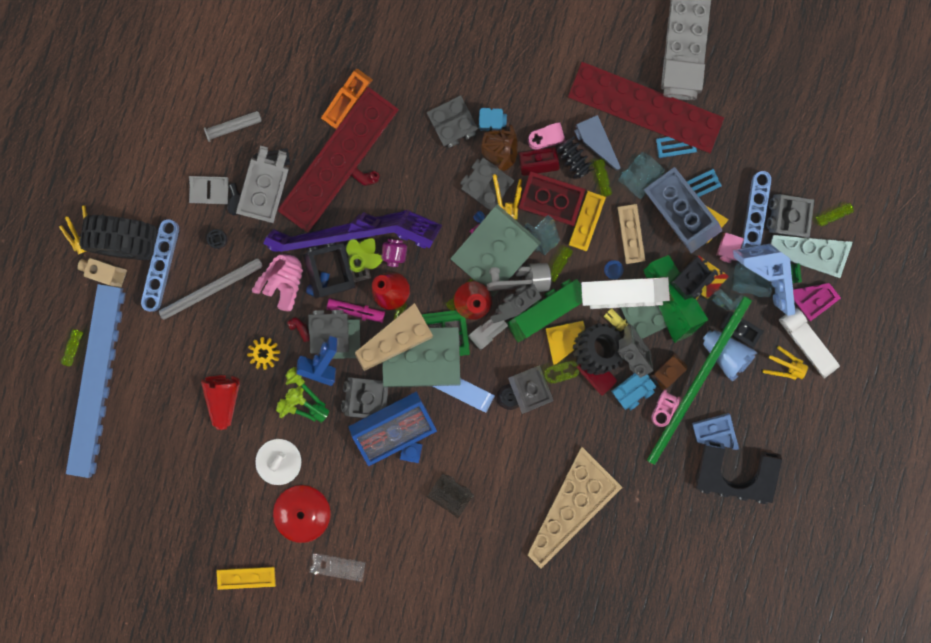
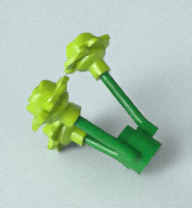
[276,367,329,423]

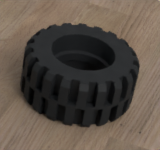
[79,215,157,260]

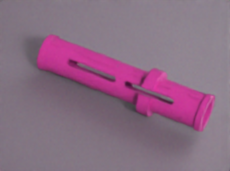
[327,298,385,323]

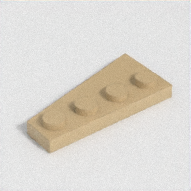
[355,303,433,371]

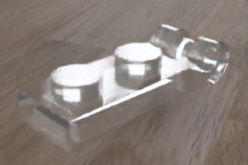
[310,553,366,582]

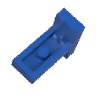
[296,336,337,386]

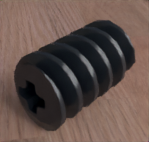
[556,136,595,180]

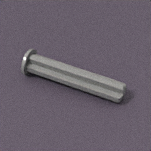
[204,111,261,142]

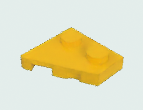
[546,321,585,365]

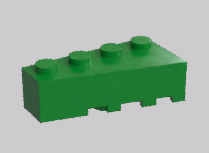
[643,255,708,343]
[506,279,583,342]

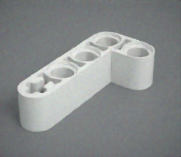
[779,308,840,379]

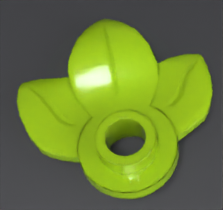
[346,238,383,272]

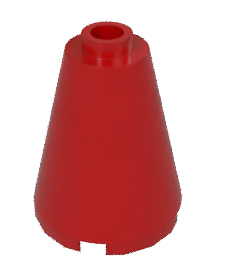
[372,272,410,310]
[454,281,492,320]
[201,375,240,430]

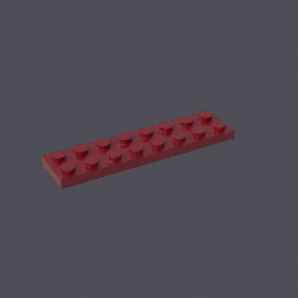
[568,62,724,154]
[277,87,399,233]

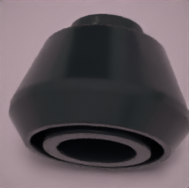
[497,384,519,410]

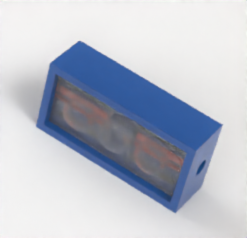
[348,391,437,466]

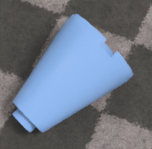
[703,330,757,381]

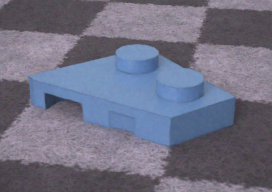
[692,413,739,450]

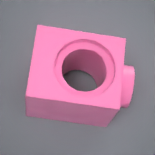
[716,233,744,263]

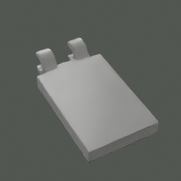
[236,145,289,223]

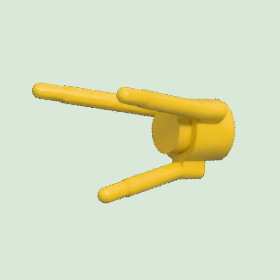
[493,174,522,219]
[59,205,87,255]
[762,346,808,380]

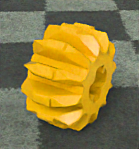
[247,337,280,370]

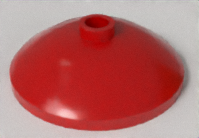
[273,485,331,543]

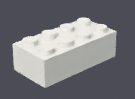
[582,277,670,309]

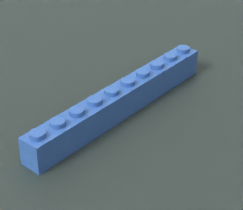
[66,284,125,478]

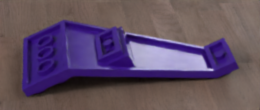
[263,210,442,252]

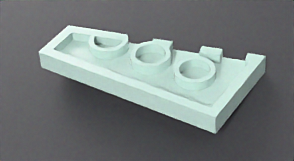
[770,235,853,278]

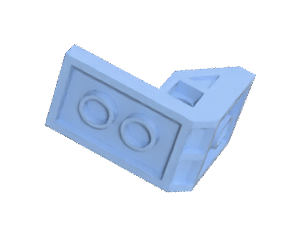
[733,244,795,316]

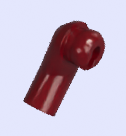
[351,168,380,186]
[287,317,310,342]

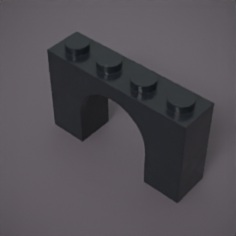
[696,440,782,504]

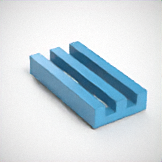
[656,137,697,158]
[687,169,722,197]

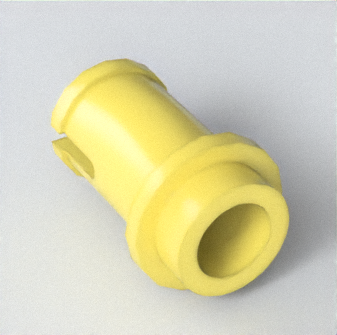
[604,308,628,332]

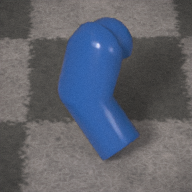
[306,272,330,296]

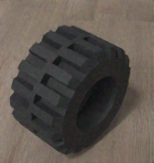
[573,323,623,375]

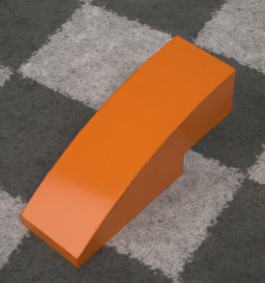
[321,69,373,129]

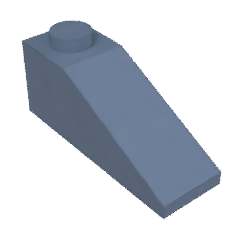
[574,115,621,171]

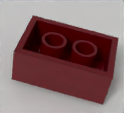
[518,171,586,227]

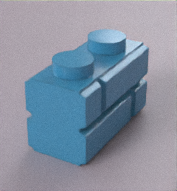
[479,108,507,131]
[611,373,656,410]

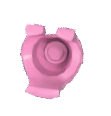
[252,254,303,311]

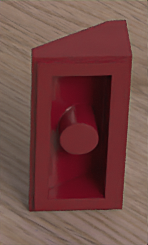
[518,147,559,176]
[577,364,617,396]

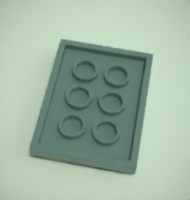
[451,204,541,297]
[381,327,461,387]

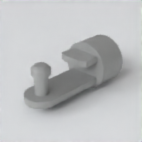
[487,263,551,292]

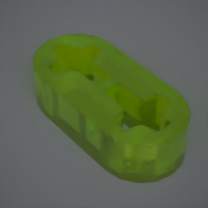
[544,361,580,383]

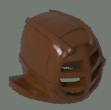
[481,125,518,171]

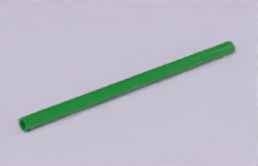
[647,296,752,465]

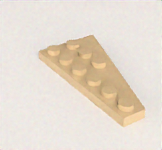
[527,446,622,568]

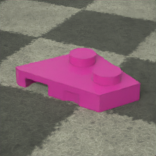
[793,283,841,322]

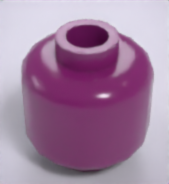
[381,238,407,267]

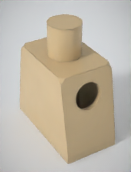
[78,258,127,288]

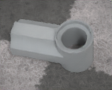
[468,319,508,350]

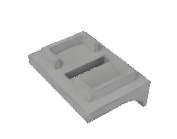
[189,176,229,204]

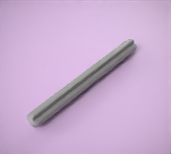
[159,259,263,320]

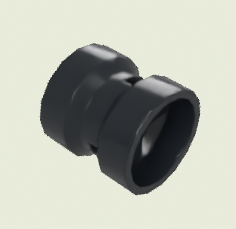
[207,229,228,249]

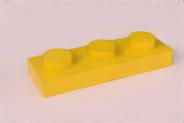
[569,191,606,252]
[217,567,276,590]

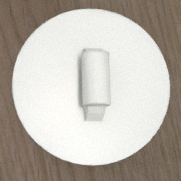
[256,439,301,485]

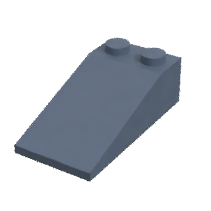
[644,167,723,253]

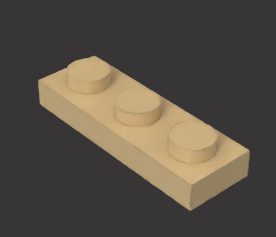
[617,204,645,264]

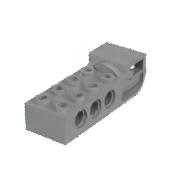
[661,0,711,100]

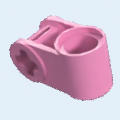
[528,123,566,150]
[651,389,682,427]

